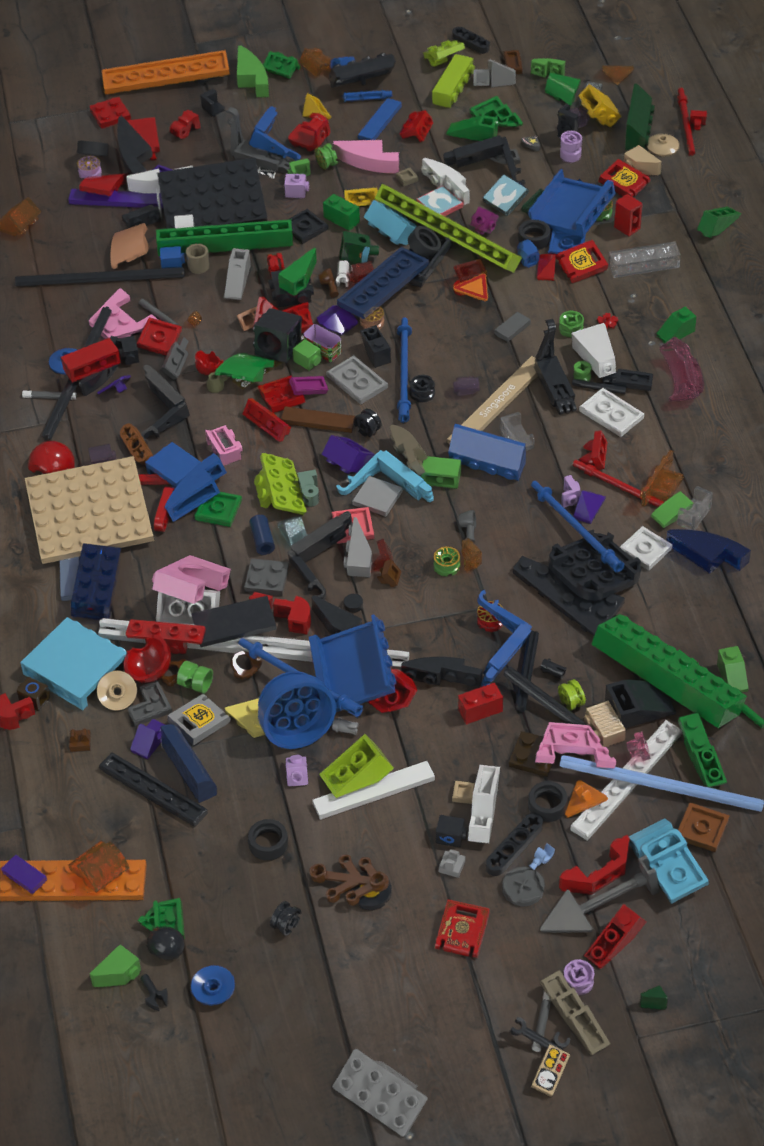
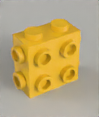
[578,84,622,128]

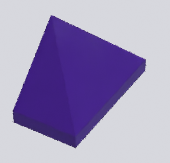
[573,490,606,524]

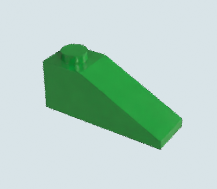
[697,206,741,238]

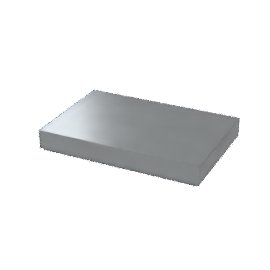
[326,355,388,405]

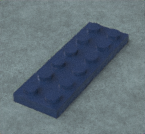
[337,247,429,319]

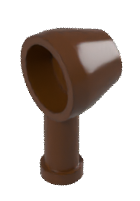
[318,268,339,298]

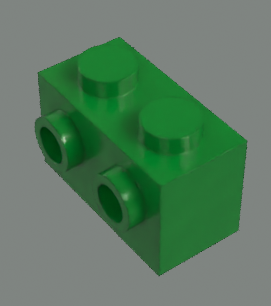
[323,194,360,231]

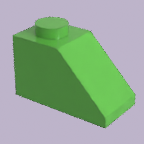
[717,646,749,692]
[89,945,141,987]

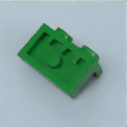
[263,51,301,79]

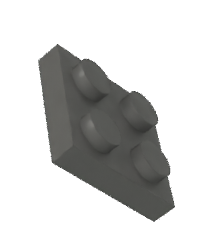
[244,559,289,596]

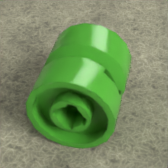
[177,661,213,694]

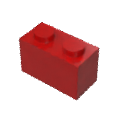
[614,194,642,237]
[458,683,503,724]

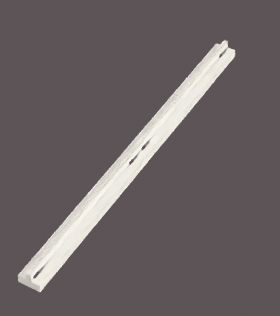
[98,618,409,670]

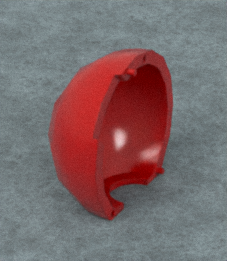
[28,441,75,474]
[124,634,171,683]

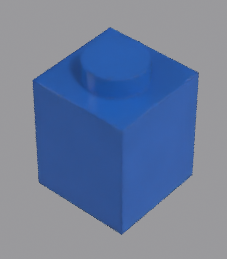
[160,246,185,268]

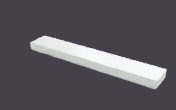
[312,761,435,820]

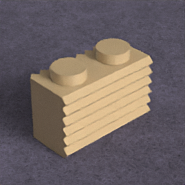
[584,701,626,747]

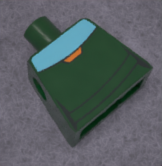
[339,231,379,266]

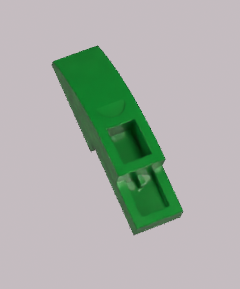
[678,713,727,788]

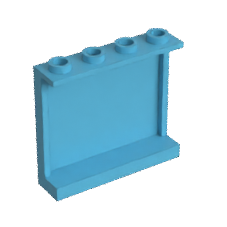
[20,617,127,710]

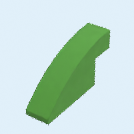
[237,46,269,97]

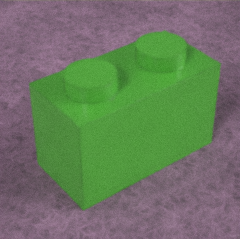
[421,456,461,489]

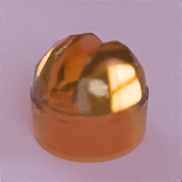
[187,310,202,326]

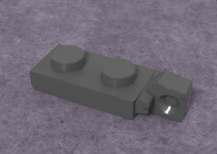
[160,337,189,380]

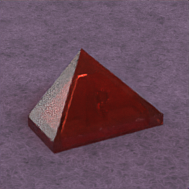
[454,259,487,282]

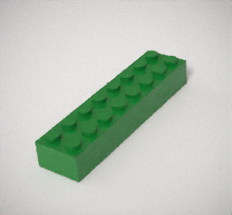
[591,614,747,728]

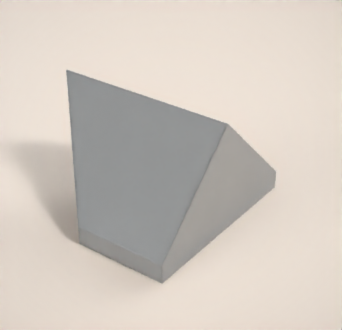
[488,59,516,87]

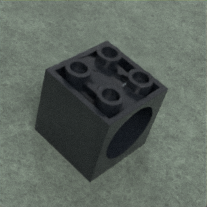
[253,308,302,363]

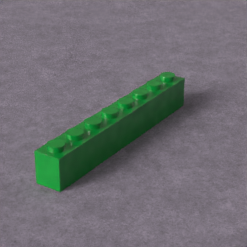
[156,219,293,256]

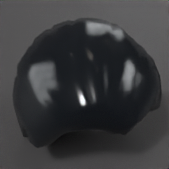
[147,926,185,960]

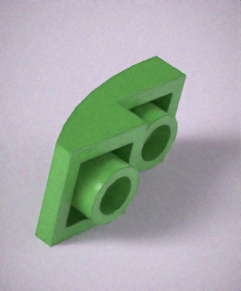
[531,58,565,77]
[651,491,693,528]

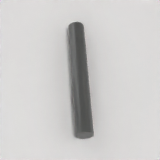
[139,299,178,325]

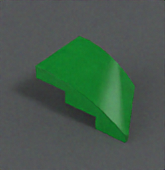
[469,96,523,127]
[215,353,274,382]

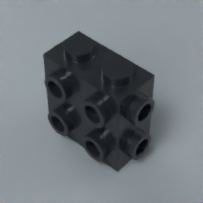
[268,270,314,308]

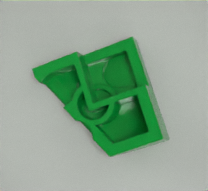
[545,73,581,108]

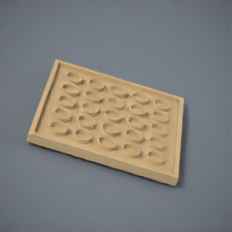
[25,456,154,564]

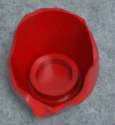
[195,350,223,375]

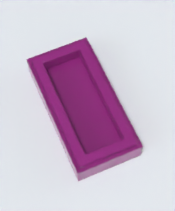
[289,376,329,395]

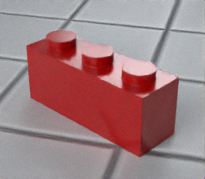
[61,337,121,382]

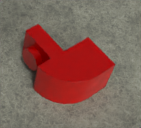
[273,596,311,635]
[0,693,35,729]

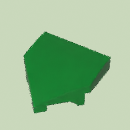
[138,898,185,939]

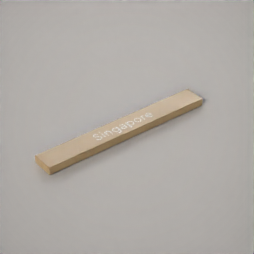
[447,356,538,444]

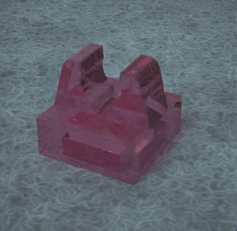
[626,732,651,761]

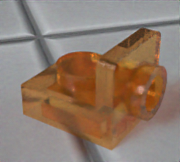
[461,538,482,572]

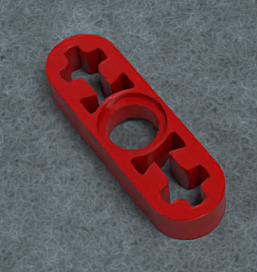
[154,487,175,532]

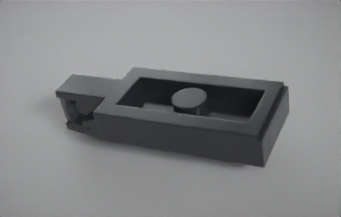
[602,369,654,391]

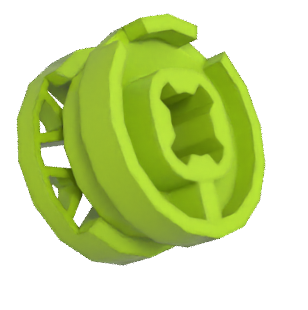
[558,679,586,711]

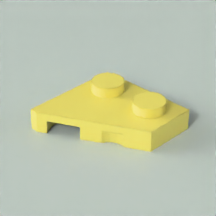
[225,698,265,738]

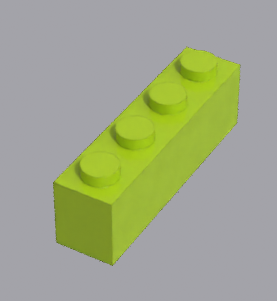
[432,54,475,108]

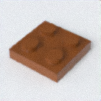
[678,803,730,853]

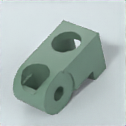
[297,469,319,507]

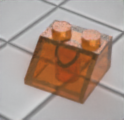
[0,197,41,236]

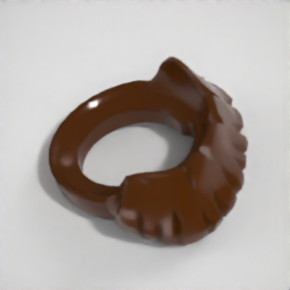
[231,651,262,679]
[161,659,187,687]

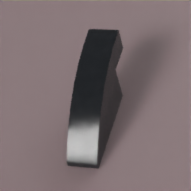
[117,115,152,175]

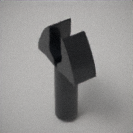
[140,974,168,1011]

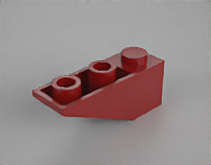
[584,904,647,969]

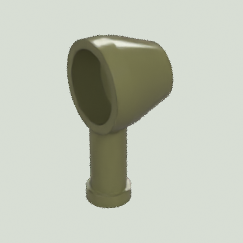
[206,372,231,393]

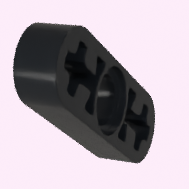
[452,27,490,54]

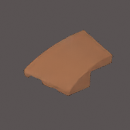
[111,223,150,269]

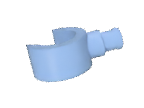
[529,843,555,870]

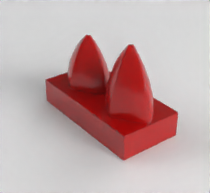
[578,430,608,470]

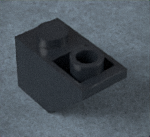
[360,325,391,368]

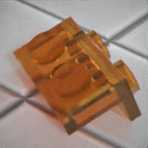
[299,48,332,77]

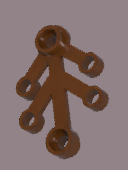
[309,854,389,905]

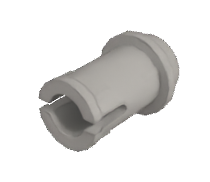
[332,717,359,735]

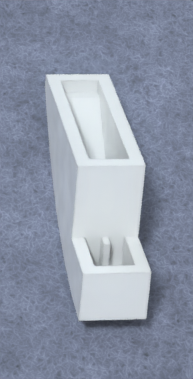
[468,765,500,843]

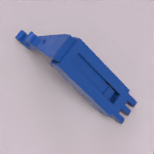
[249,106,301,161]
[477,590,532,687]

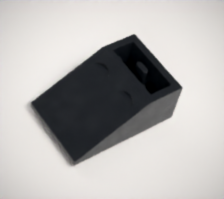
[605,680,676,728]

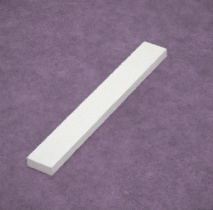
[570,720,682,841]

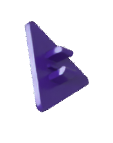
[97,375,131,395]

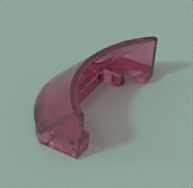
[660,336,704,401]

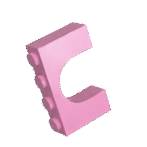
[152,555,231,604]

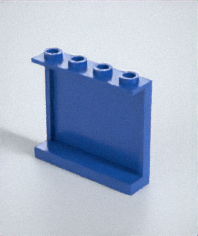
[528,169,615,237]
[309,614,396,712]

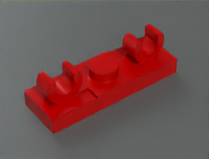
[243,398,291,442]

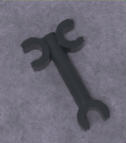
[509,1017,570,1060]

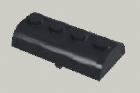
[329,53,396,88]

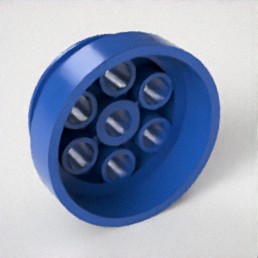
[258,671,336,749]

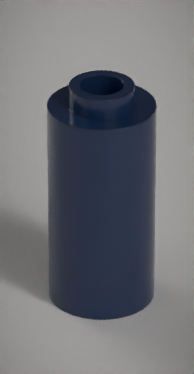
[249,515,275,555]

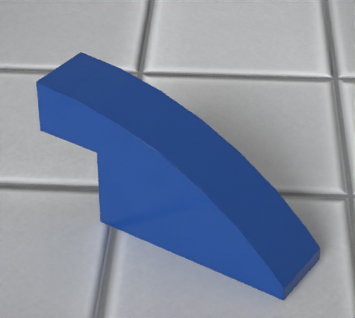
[165,453,227,522]

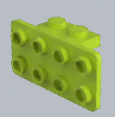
[254,453,306,515]

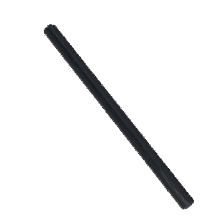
[15,267,185,286]
[42,306,112,440]

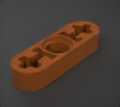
[120,424,153,466]

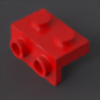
[399,110,433,142]

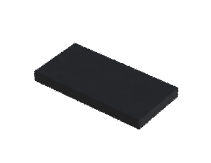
[191,596,277,648]

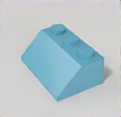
[364,200,418,245]

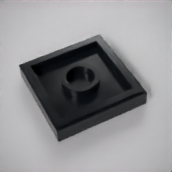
[288,209,328,244]

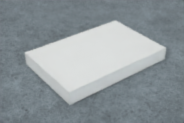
[579,388,644,437]

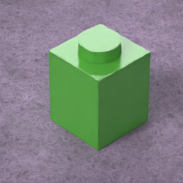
[293,339,321,371]

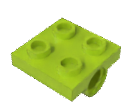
[423,40,465,67]

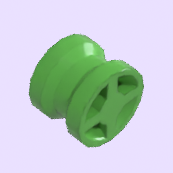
[573,361,592,381]

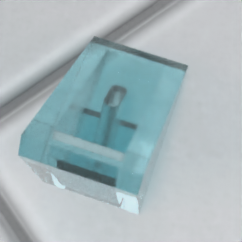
[277,516,307,546]

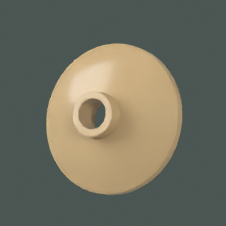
[646,134,679,156]
[97,671,137,711]

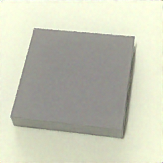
[353,476,403,517]

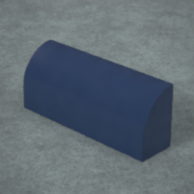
[160,724,217,803]

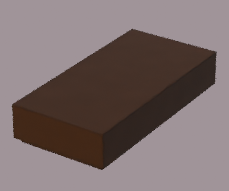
[503,50,523,74]

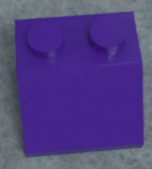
[322,435,375,474]

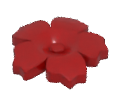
[597,312,619,329]

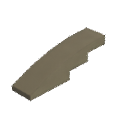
[540,970,610,1055]

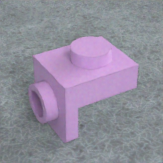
[561,475,580,508]
[286,755,308,786]

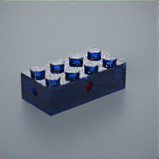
[71,543,121,620]

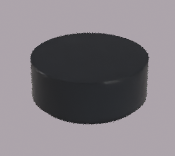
[344,594,363,613]

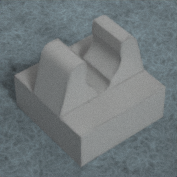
[474,69,490,86]
[439,849,465,878]

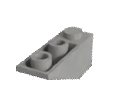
[224,249,251,300]
[344,517,373,577]

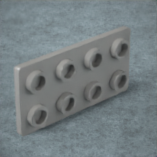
[333,1049,428,1136]

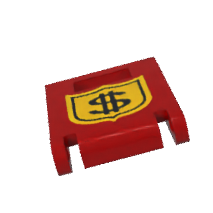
[598,159,650,197]
[556,240,608,283]

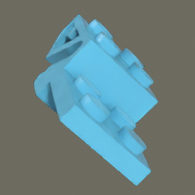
[629,818,709,904]

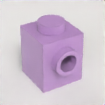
[284,174,309,198]

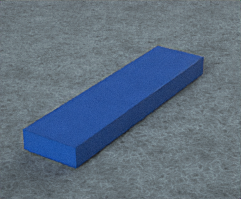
[358,98,402,140]

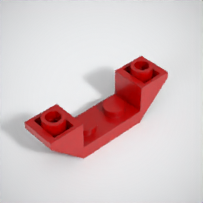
[559,835,629,895]

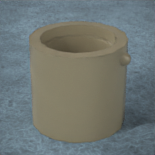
[186,244,210,274]

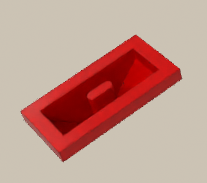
[537,254,556,281]

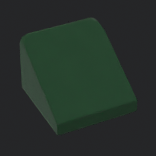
[639,985,668,1009]

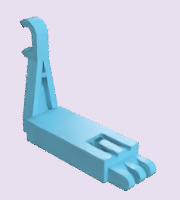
[337,450,434,502]

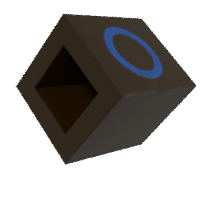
[17,676,50,711]

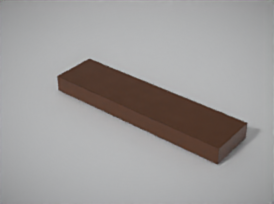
[281,407,355,433]

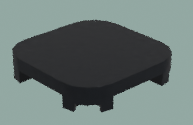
[548,530,641,600]

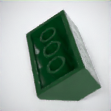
[625,83,655,150]

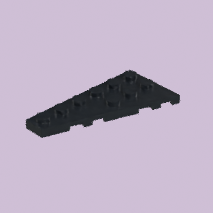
[513,556,625,636]

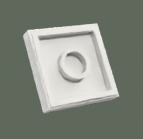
[620,526,673,571]

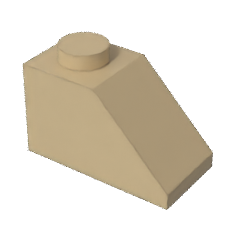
[624,145,661,175]

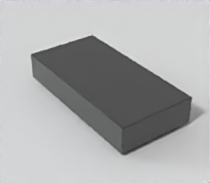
[495,312,531,342]

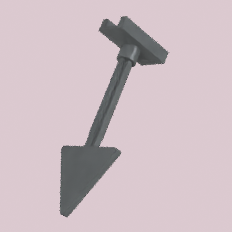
[540,855,660,932]

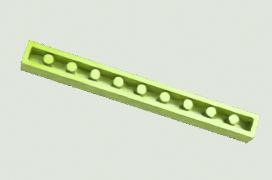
[375,184,522,273]

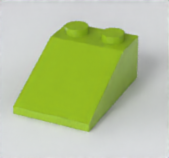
[319,734,394,798]

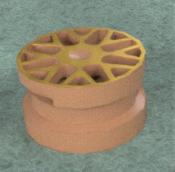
[360,307,384,329]

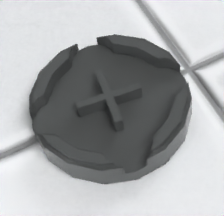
[502,867,545,906]

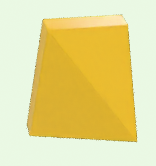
[302,93,331,119]
[344,188,379,206]

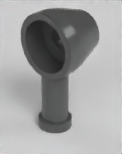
[459,510,476,544]

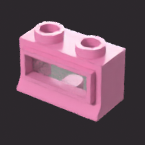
[205,425,243,466]

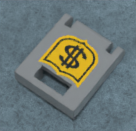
[168,694,231,745]

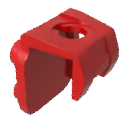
[288,113,331,151]

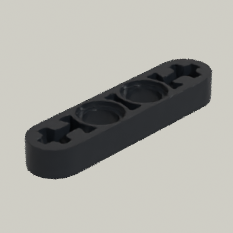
[486,813,543,876]

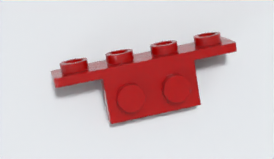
[126,619,206,654]

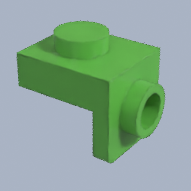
[287,159,310,176]

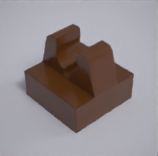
[377,559,401,587]
[69,729,91,752]

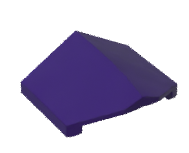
[317,305,358,336]

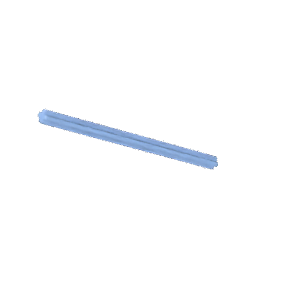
[560,755,764,812]

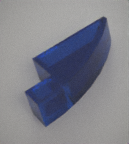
[666,529,751,573]

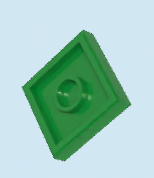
[195,492,242,527]

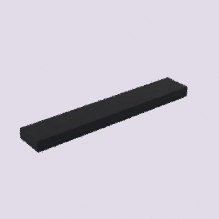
[99,752,208,827]

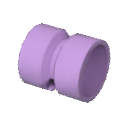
[560,131,582,162]

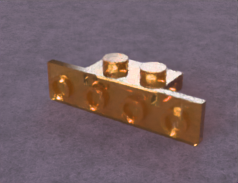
[640,450,683,507]

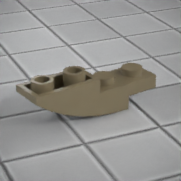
[390,425,428,476]

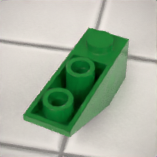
[447,115,498,141]
[278,248,317,296]

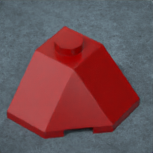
[368,669,417,713]

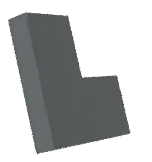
[127,680,172,727]

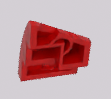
[79,173,129,196]

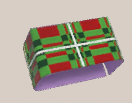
[304,324,342,362]

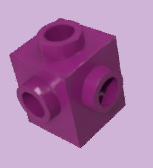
[470,206,499,234]

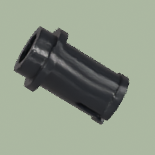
[540,658,567,679]

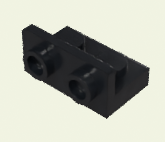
[557,104,578,138]
[122,204,161,229]

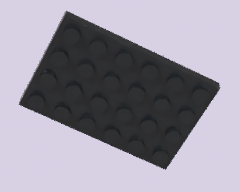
[157,158,267,229]

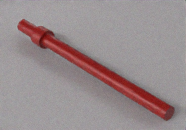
[677,88,695,156]
[572,459,664,507]

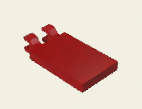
[127,117,160,160]

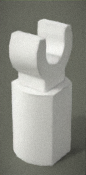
[336,261,349,287]

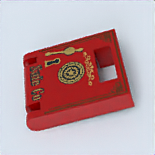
[435,900,490,958]

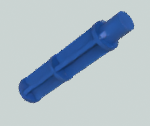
[343,90,392,102]

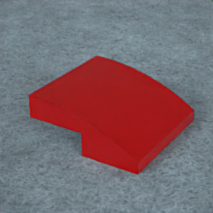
[258,375,305,413]

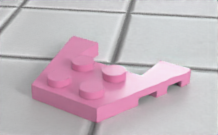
[89,288,158,339]
[535,722,616,768]

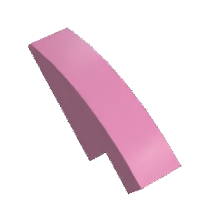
[333,140,399,174]

